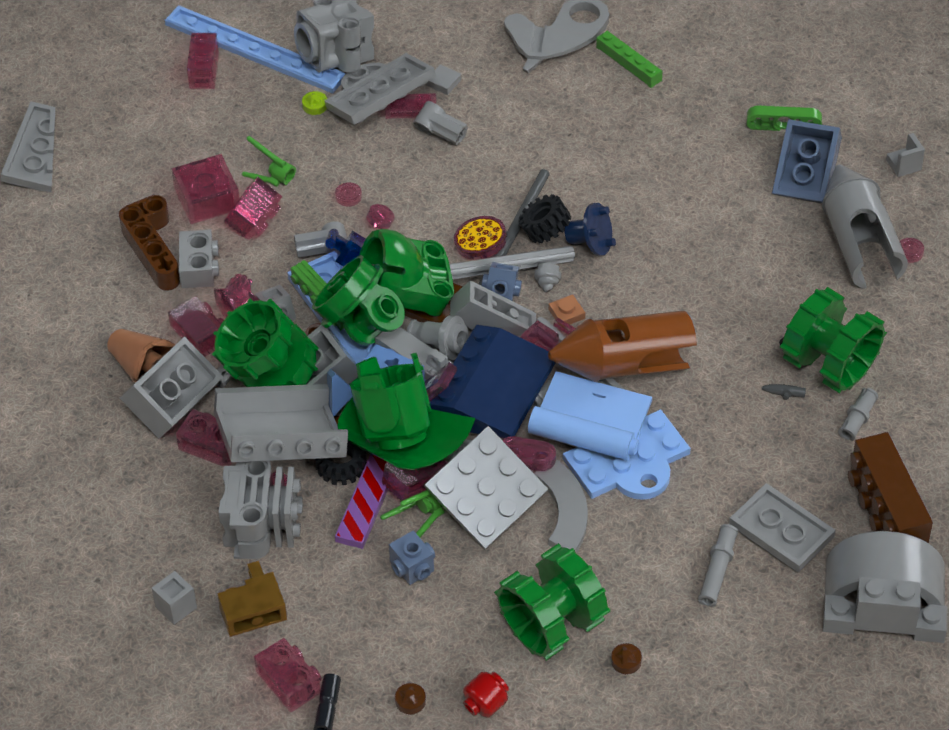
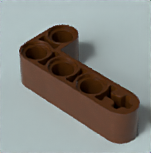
[119,195,180,291]

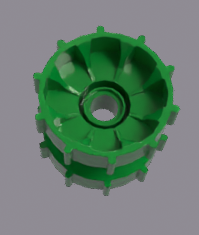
[780,287,887,394]
[212,298,319,387]
[494,543,611,660]

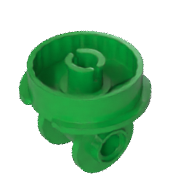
[312,255,405,346]

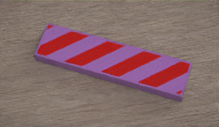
[335,454,397,549]

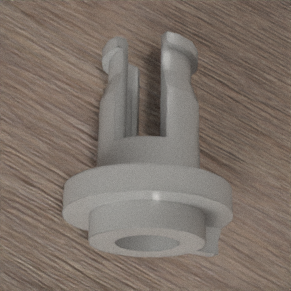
[407,315,469,360]

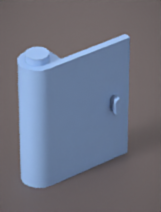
[528,371,652,460]

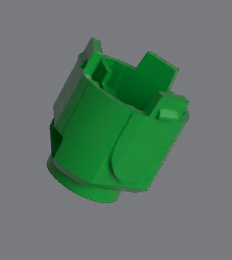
[350,353,432,450]

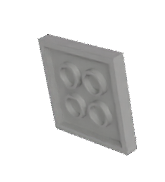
[424,426,548,550]

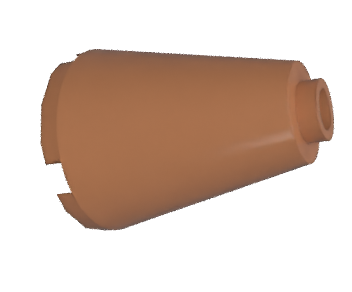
[107,329,175,383]

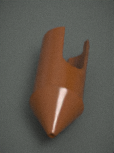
[548,310,697,382]

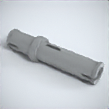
[698,524,738,607]

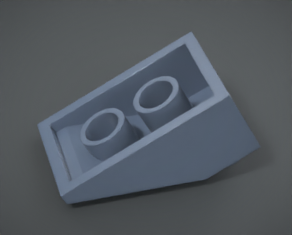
[772,119,842,203]

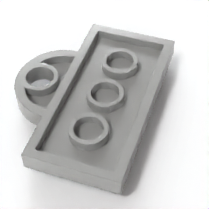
[325,53,436,125]

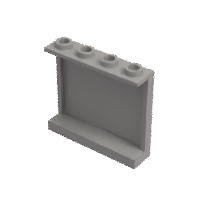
[214,384,348,462]

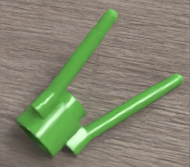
[242,136,296,187]
[380,489,445,538]

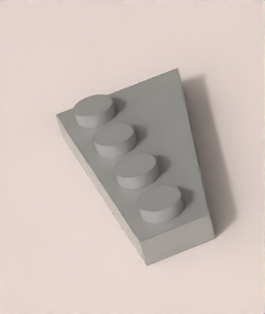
[1,101,56,192]

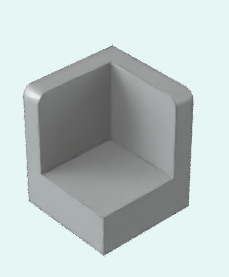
[886,133,925,177]
[152,571,197,625]

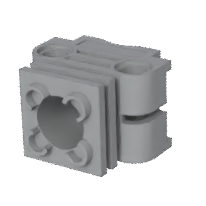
[219,461,303,559]

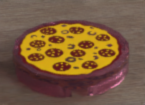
[454,216,507,259]

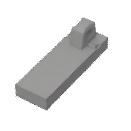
[375,327,453,388]

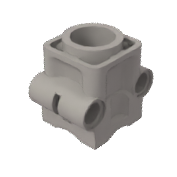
[294,0,374,73]

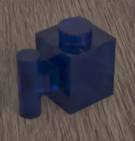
[325,229,366,267]

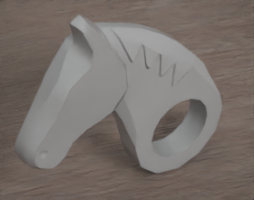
[504,0,609,73]

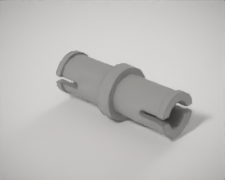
[838,388,879,441]

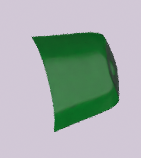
[337,396,475,470]

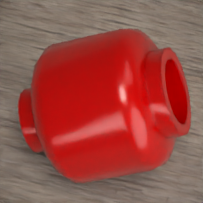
[463,671,509,717]

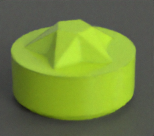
[302,91,327,115]

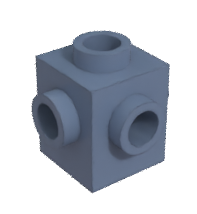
[482,262,522,301]
[389,530,435,585]

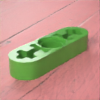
[747,106,822,131]

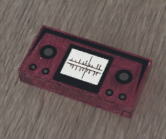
[425,362,457,402]

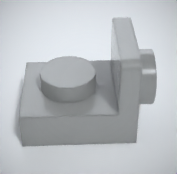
[255,285,296,321]

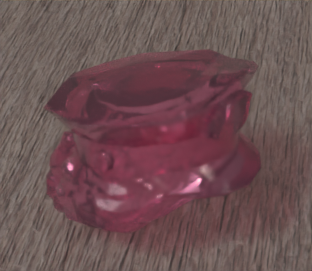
[214,274,258,318]

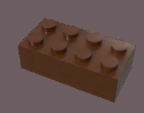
[848,432,933,543]

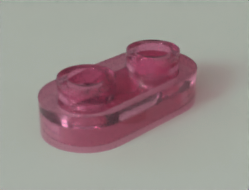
[502,436,556,471]

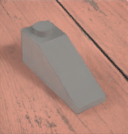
[450,280,536,336]

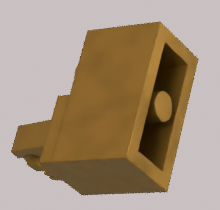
[217,561,287,637]

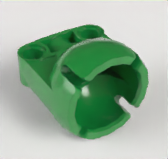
[359,229,454,316]

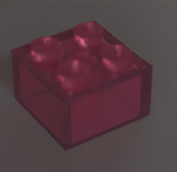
[171,154,241,224]

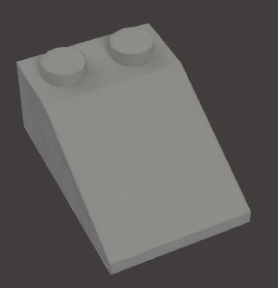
[305,325,358,385]
[120,336,223,439]

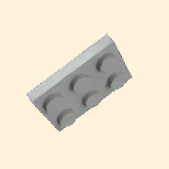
[729,483,836,573]

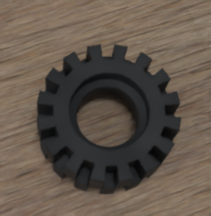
[519,194,571,244]
[315,440,367,485]

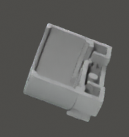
[823,531,947,643]

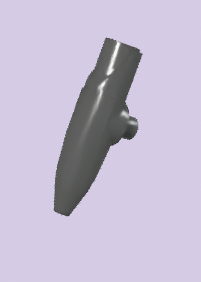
[762,384,806,400]

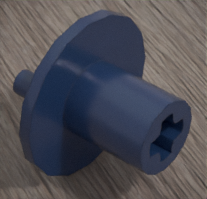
[564,203,616,256]

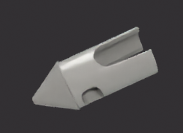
[822,164,908,289]

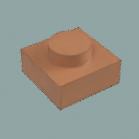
[548,294,586,328]

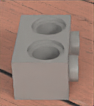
[179,230,219,288]

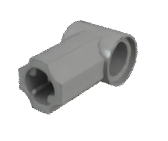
[413,101,468,146]
[294,222,350,258]

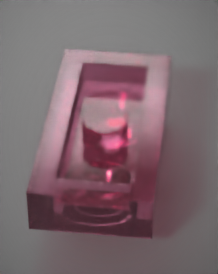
[385,93,436,119]

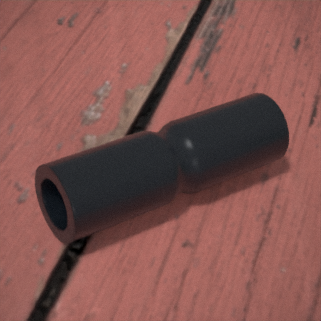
[313,673,341,730]

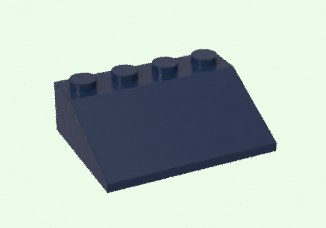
[430,325,556,440]

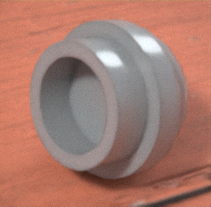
[534,263,561,292]

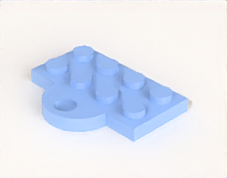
[563,409,691,500]

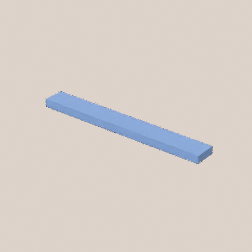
[165,5,346,94]

